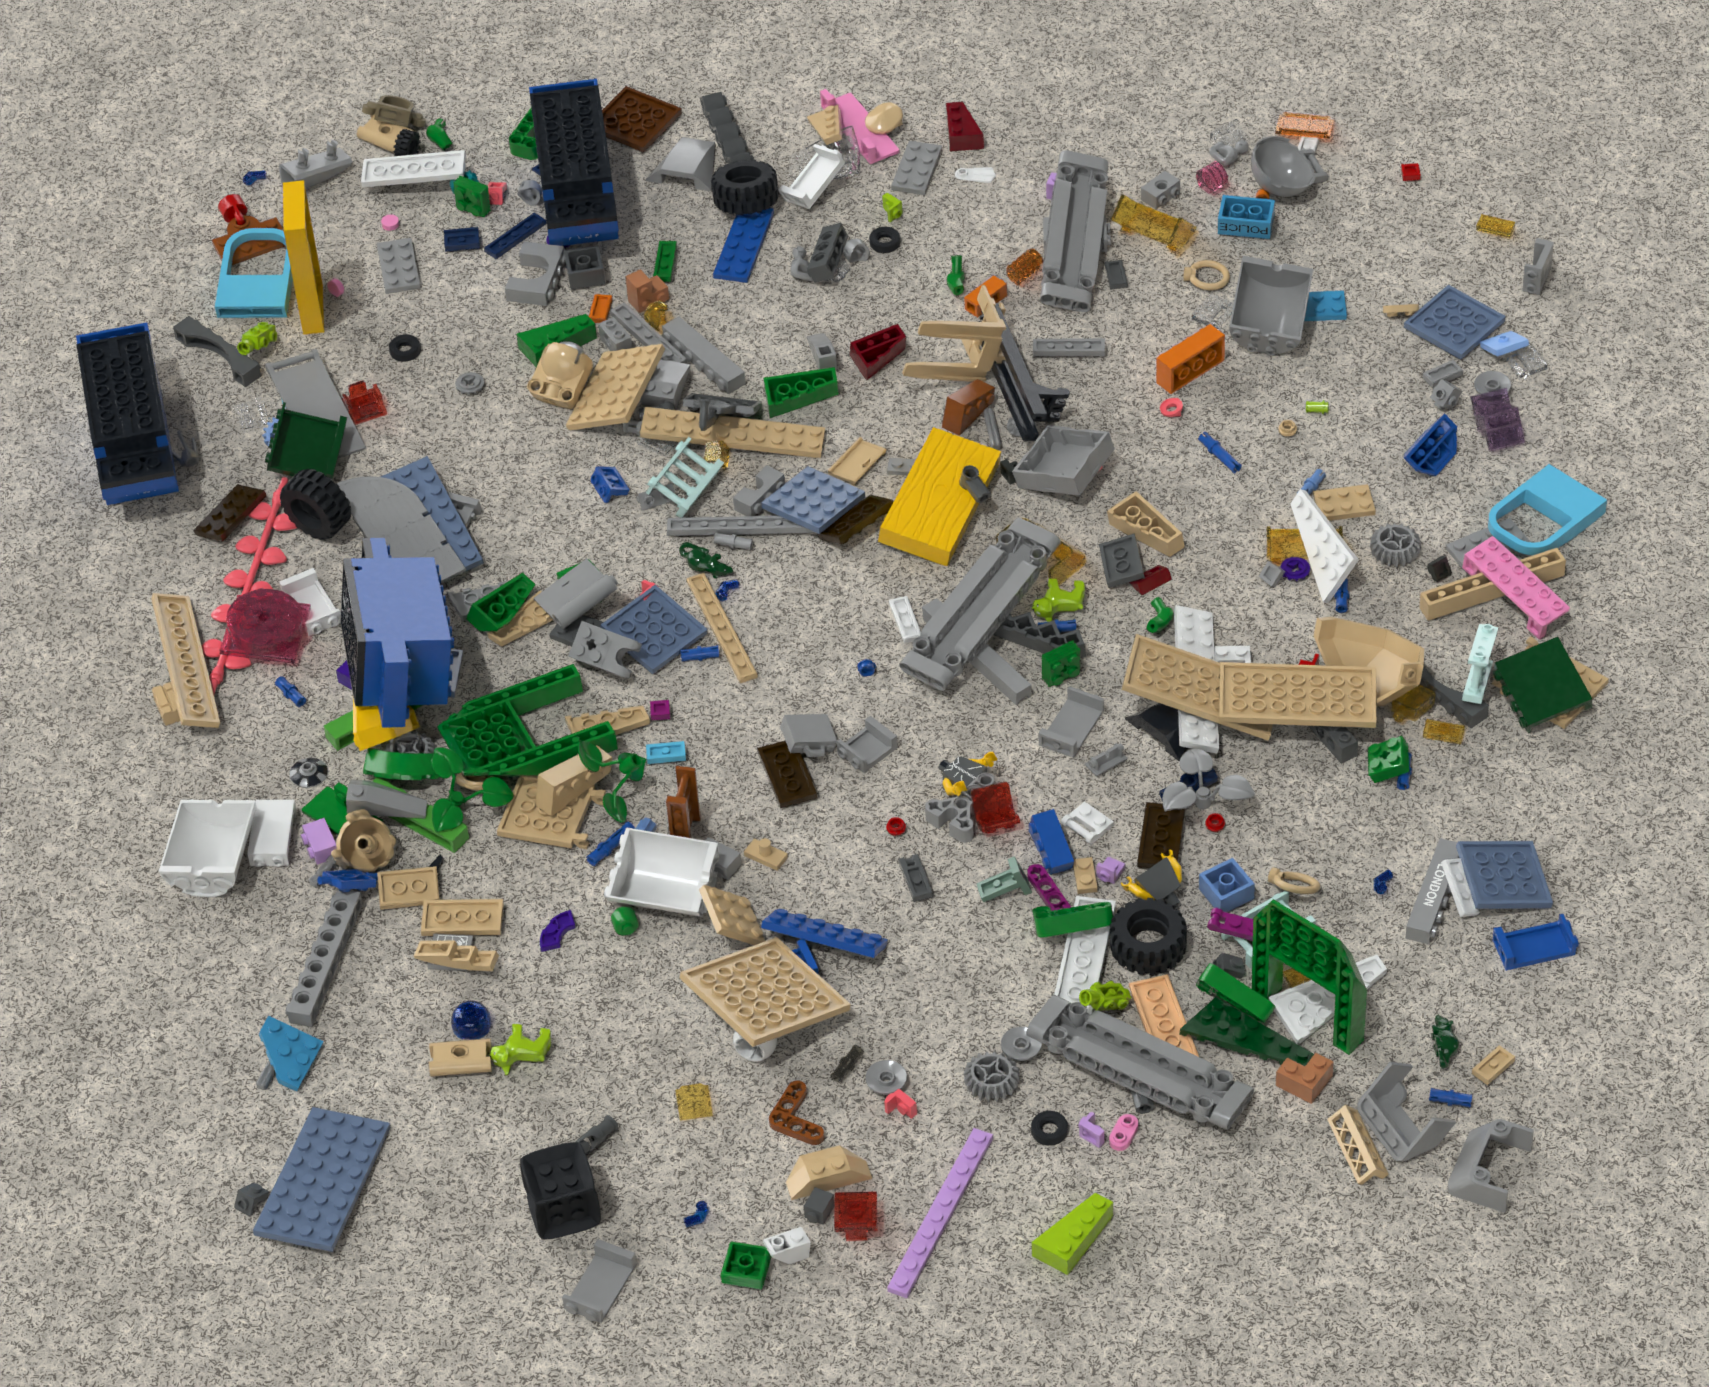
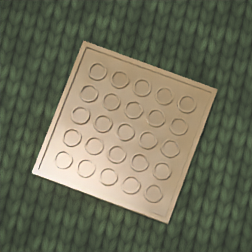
[680,937,851,1047]

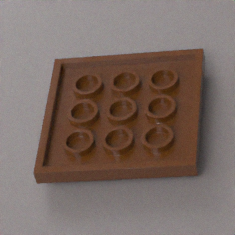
[602,86,682,153]

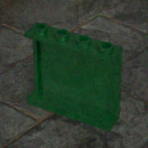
[265,402,347,479]
[1493,636,1592,734]

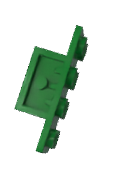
[302,782,384,835]

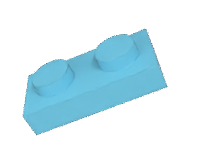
[646,741,686,764]

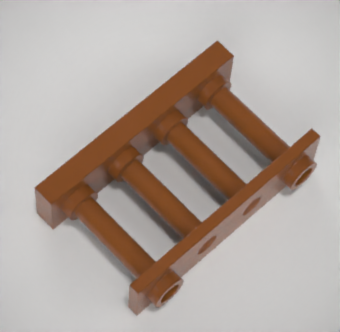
[666,766,701,838]

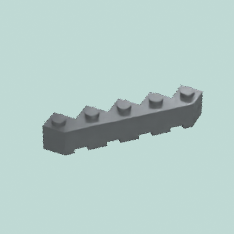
[700,92,754,164]
[993,612,1086,658]

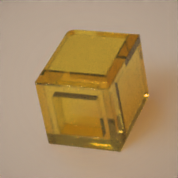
[704,441,730,468]

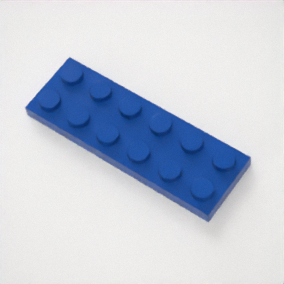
[713,208,774,283]
[761,909,888,958]

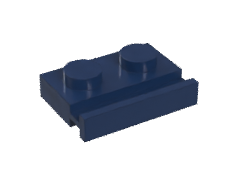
[444,227,480,252]

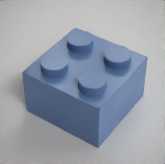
[1199,858,1255,912]

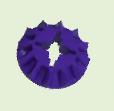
[1280,557,1310,581]

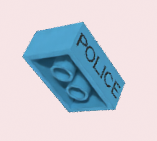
[1218,195,1275,239]

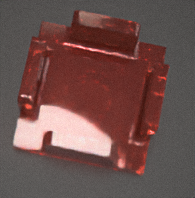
[341,380,387,425]
[834,1192,878,1241]

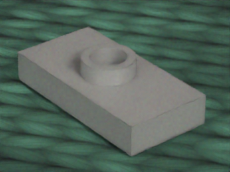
[1423,360,1463,388]

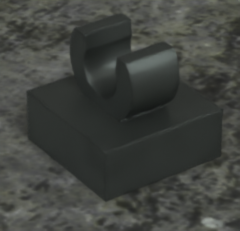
[1000,459,1018,485]
[1426,556,1452,582]

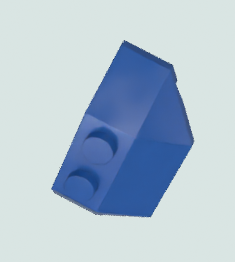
[1404,413,1457,476]

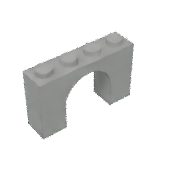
[505,242,565,306]

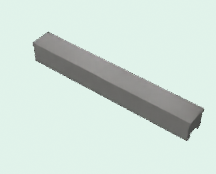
[922,598,1032,705]

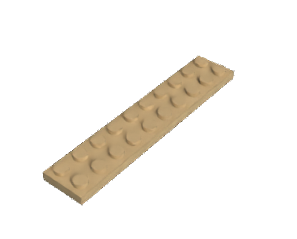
[640,407,825,458]
[151,593,220,728]

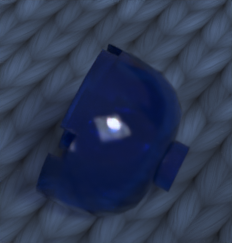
[451,1000,492,1040]

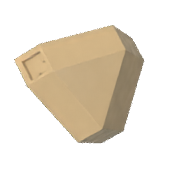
[1313,617,1425,707]

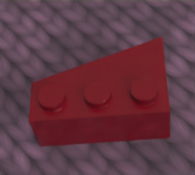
[946,102,984,152]

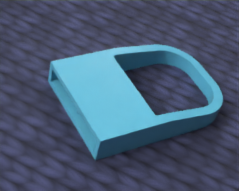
[215,228,293,318]
[1488,464,1607,556]

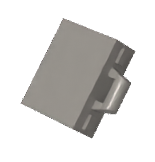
[780,714,837,757]

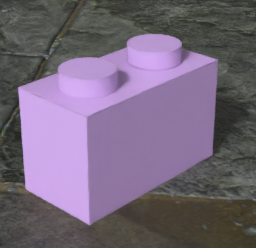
[301,818,337,865]

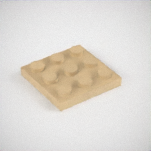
[699,885,765,945]

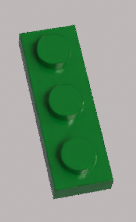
[653,241,677,282]

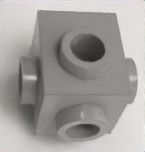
[1430,379,1463,410]

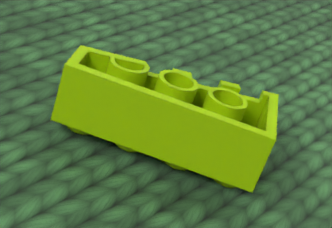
[1031,1193,1113,1275]

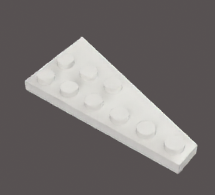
[1290,489,1359,603]
[1269,955,1387,1045]

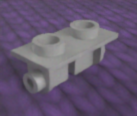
[636,483,675,511]
[1085,743,1128,777]

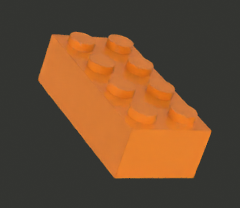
[1156,324,1225,394]

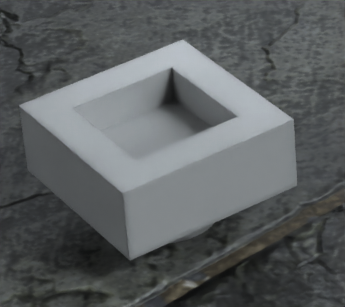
[1259,561,1285,587]

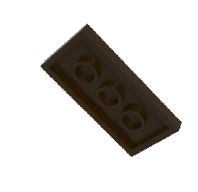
[193,484,267,542]
[817,494,893,544]
[757,740,817,808]
[1137,802,1185,868]

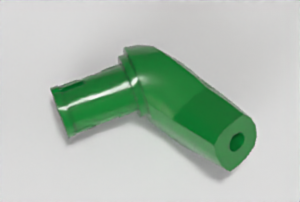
[426,118,452,150]
[947,255,965,295]
[1146,597,1174,633]

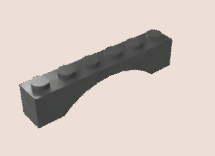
[173,316,261,387]
[1418,666,1489,729]

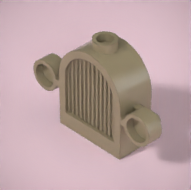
[362,95,426,127]

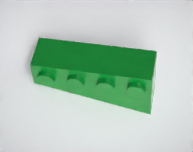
[516,314,597,368]
[763,367,838,418]

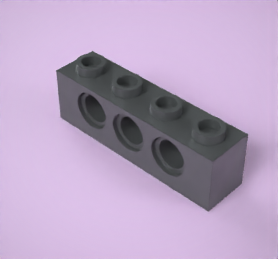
[807,223,848,283]
[1308,726,1358,764]

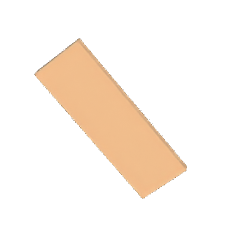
[1129,974,1199,1057]

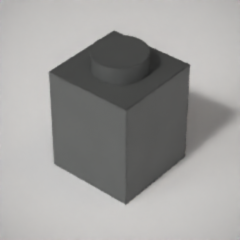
[804,1187,835,1225]

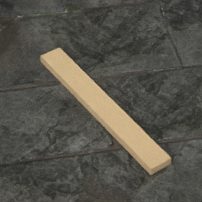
[686,573,758,683]

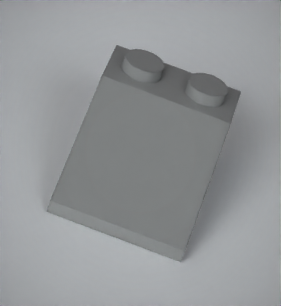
[640,360,691,410]

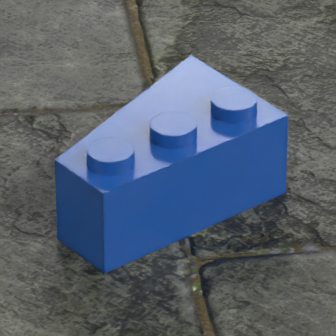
[1028,809,1074,875]

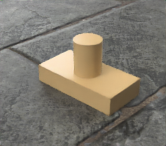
[744,838,788,871]

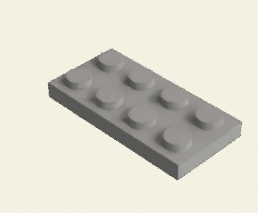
[891,141,942,195]
[377,238,421,294]
[1446,518,1530,573]

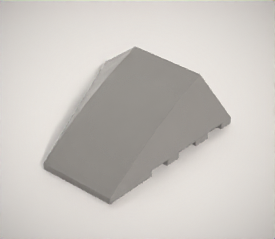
[646,137,715,191]

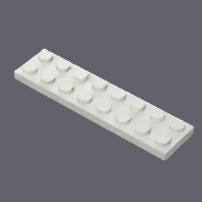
[1054,896,1116,1014]

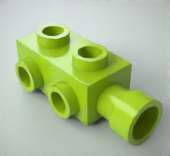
[237,322,277,355]
[1079,981,1132,1011]

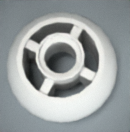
[733,1031,777,1062]

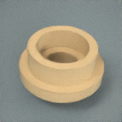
[1278,420,1297,436]

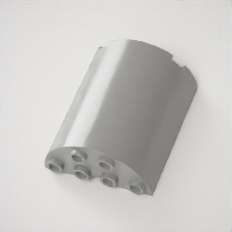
[1229,256,1313,356]

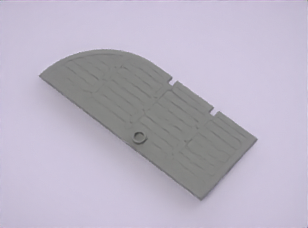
[337,476,466,583]

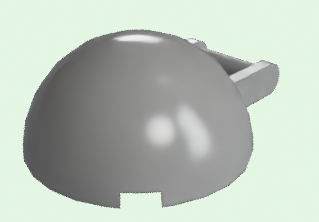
[1251,136,1329,197]

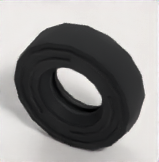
[869,226,900,253]
[389,334,421,362]
[1031,1111,1068,1146]

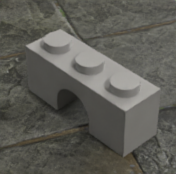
[733,465,785,516]

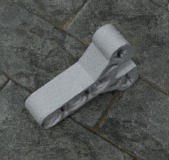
[925,772,995,843]

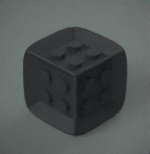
[520,1142,601,1240]

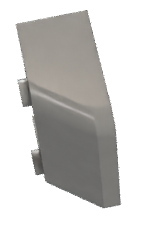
[1357,1061,1456,1162]
[1447,1119,1534,1213]

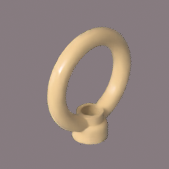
[1183,260,1230,290]
[1268,867,1320,894]

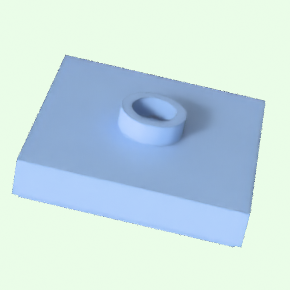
[1480,331,1529,357]

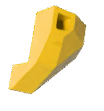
[353,699,420,751]

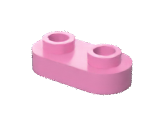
[1109,1114,1138,1151]

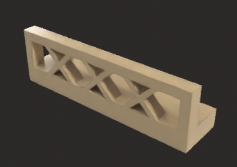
[1327,1105,1389,1185]

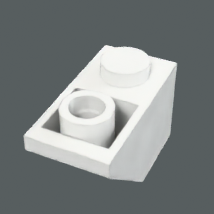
[763,1227,811,1264]

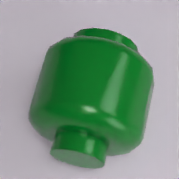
[611,906,639,936]

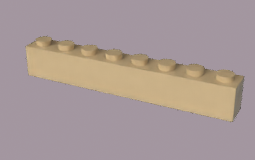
[1419,548,1566,621]

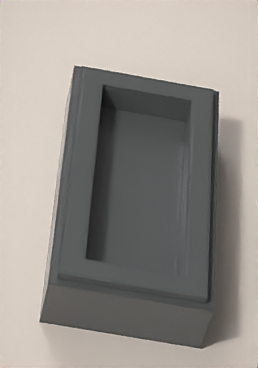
[1105,260,1128,290]

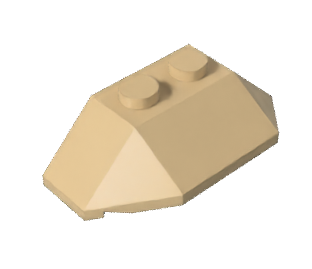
[786,1145,872,1200]

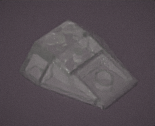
[789,126,860,183]

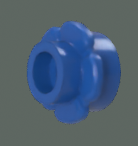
[857,659,876,676]

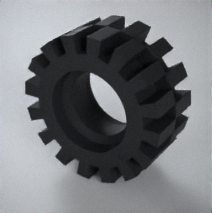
[393,129,421,156]

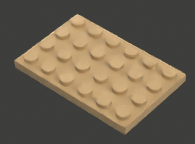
[566,344,665,430]

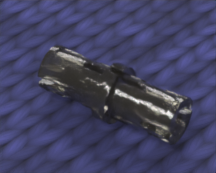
[830,1045,864,1083]

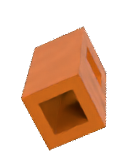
[964,276,1007,318]

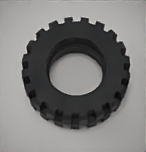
[711,160,779,215]
[280,469,351,540]
[1110,898,1187,975]

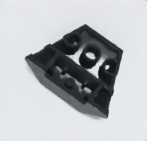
[1125,703,1188,761]

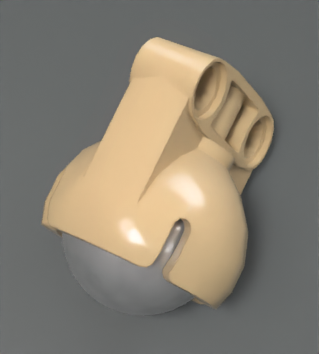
[527,342,593,409]

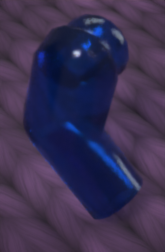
[243,170,266,185]
[715,579,739,601]
[1373,869,1393,894]
[683,1201,709,1228]

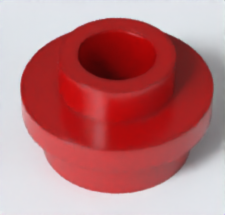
[1205,813,1225,832]
[886,817,906,836]

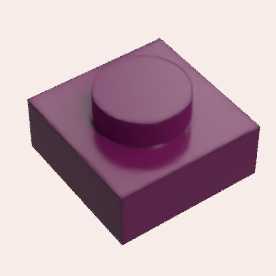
[650,700,670,721]

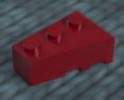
[850,324,906,381]

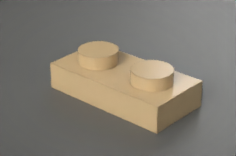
[1073,857,1098,894]
[1472,1045,1515,1085]

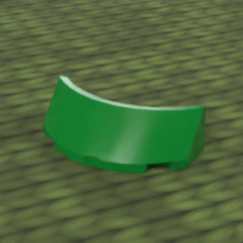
[363,748,440,780]

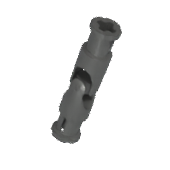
[576,1115,619,1155]

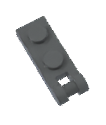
[898,854,933,902]

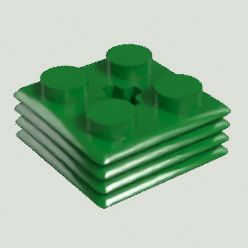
[453,176,491,217]
[1042,640,1080,687]
[1367,736,1409,783]
[721,1241,772,1289]

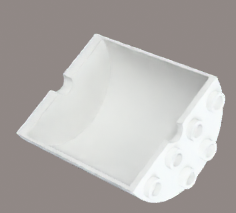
[159,799,256,897]
[604,828,719,917]

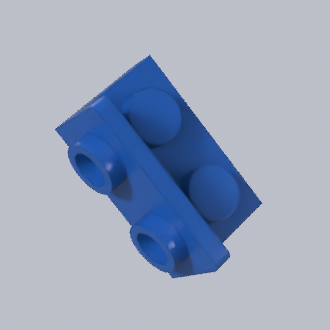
[591,466,630,503]

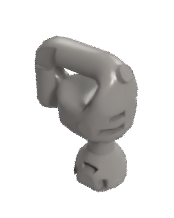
[1209,140,1249,166]
[790,246,813,281]

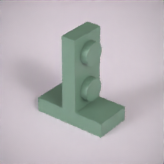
[976,856,1032,903]

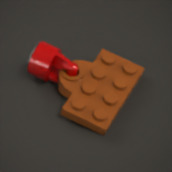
[212,194,285,265]

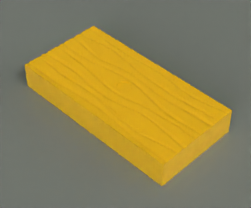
[283,180,324,335]
[878,427,1002,566]

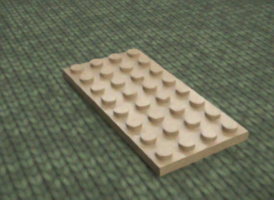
[1121,634,1273,740]
[1219,662,1376,728]

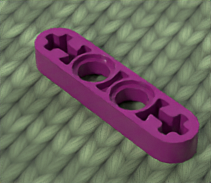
[1027,864,1071,911]

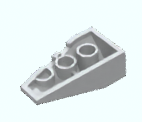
[346,780,427,819]

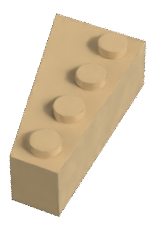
[536,745,612,816]

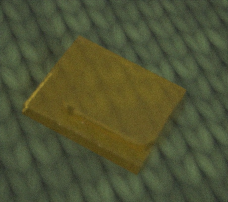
[675,1083,713,1121]

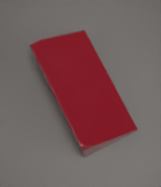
[1129,565,1172,595]

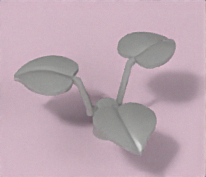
[1163,749,1255,812]

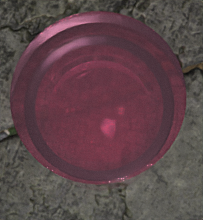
[1196,161,1228,194]

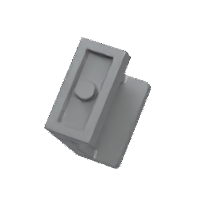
[1522,238,1554,295]
[837,716,898,773]

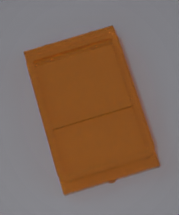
[1275,112,1334,139]

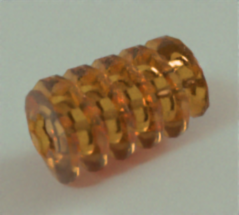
[1006,249,1043,285]

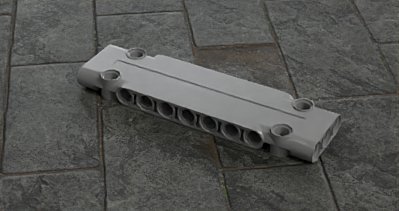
[1040,150,1109,312]
[899,518,1061,691]
[1026,995,1254,1130]

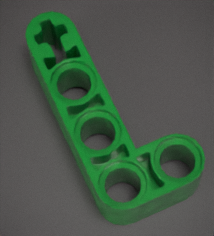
[508,108,538,160]
[1032,902,1113,937]
[1196,963,1276,1024]

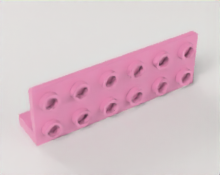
[820,89,900,164]
[1462,536,1570,640]

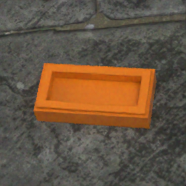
[589,294,613,323]

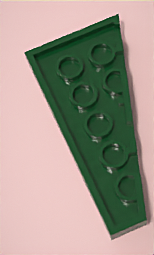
[1179,997,1314,1066]

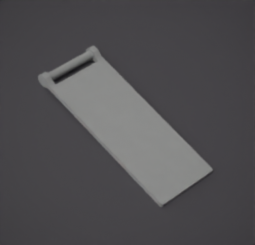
[265,348,366,458]

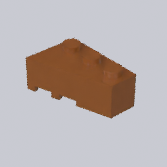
[942,379,995,436]

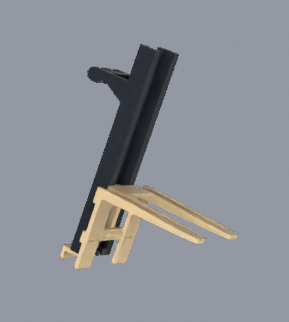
[902,285,1070,441]

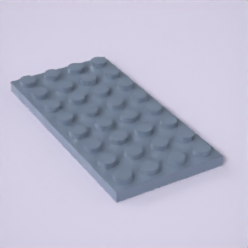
[381,456,484,573]
[253,1107,391,1252]

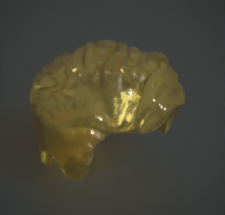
[644,300,668,331]

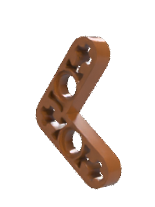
[769,1080,824,1145]

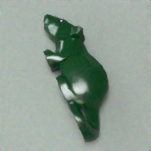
[679,542,733,579]
[1431,1015,1459,1069]

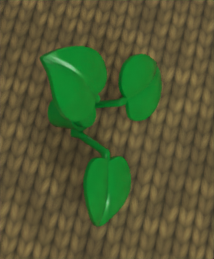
[578,740,647,823]
[431,747,514,833]

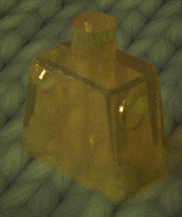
[1391,685,1436,723]

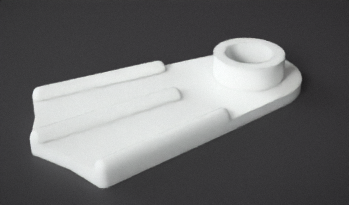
[955,167,996,183]

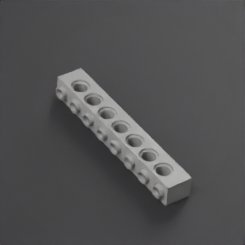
[286,889,363,1027]

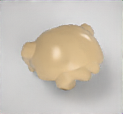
[331,809,396,873]

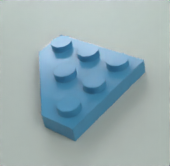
[259,1016,324,1091]

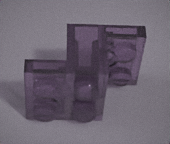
[1470,388,1525,451]

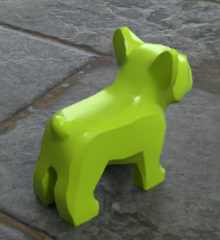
[1032,579,1085,622]
[489,1024,551,1075]

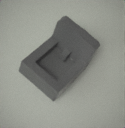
[1212,953,1245,978]
[234,1183,269,1216]

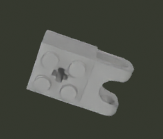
[568,621,642,679]

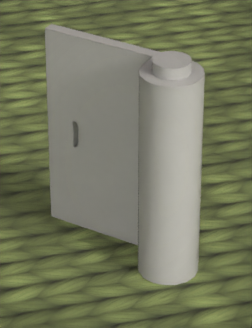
[534,558,618,629]

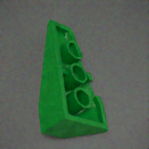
[466,572,536,631]

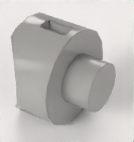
[517,180,542,206]
[843,239,870,262]

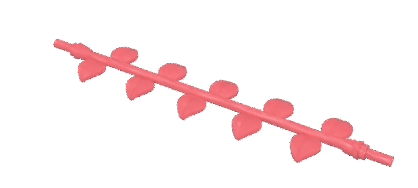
[201,477,297,695]

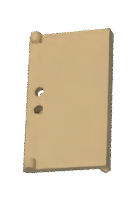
[828,437,886,486]

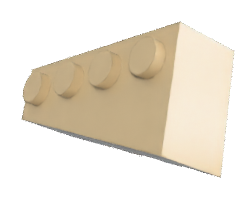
[1107,491,1184,557]

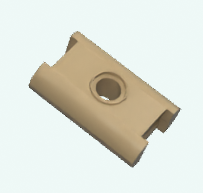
[357,115,416,154]
[429,1038,492,1077]

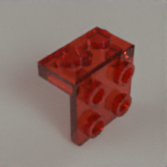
[971,781,1020,834]

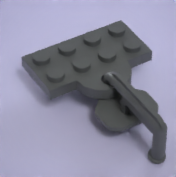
[683,393,762,431]

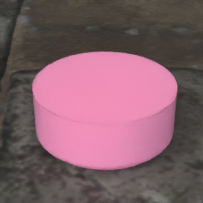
[381,215,399,231]
[327,278,344,297]

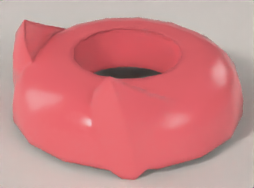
[1160,398,1183,417]

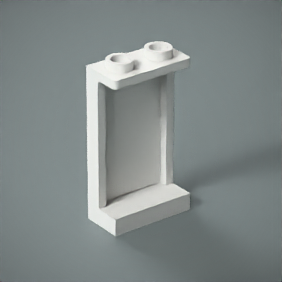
[778,144,845,209]
[279,568,341,636]
[247,800,297,867]

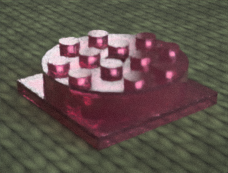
[220,588,311,664]

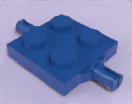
[317,869,378,892]

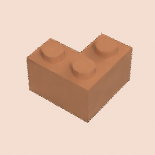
[625,269,669,313]
[1276,1053,1334,1104]

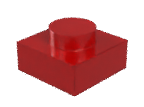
[1401,163,1421,181]

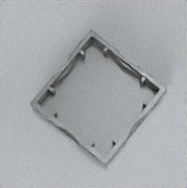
[1012,425,1115,496]

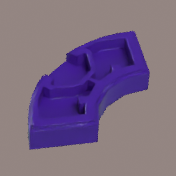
[540,910,576,952]

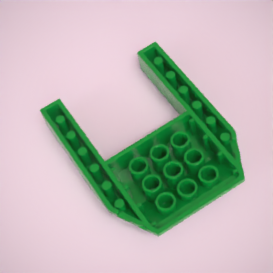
[437,664,618,777]
[1251,899,1367,1055]

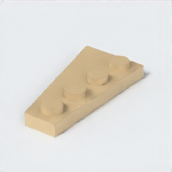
[807,105,842,145]
[488,590,553,647]
[565,706,650,735]

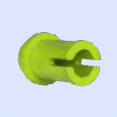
[1306,400,1329,414]

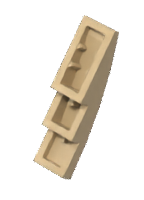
[414,940,499,971]

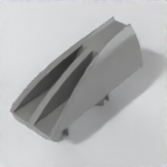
[279,139,353,189]

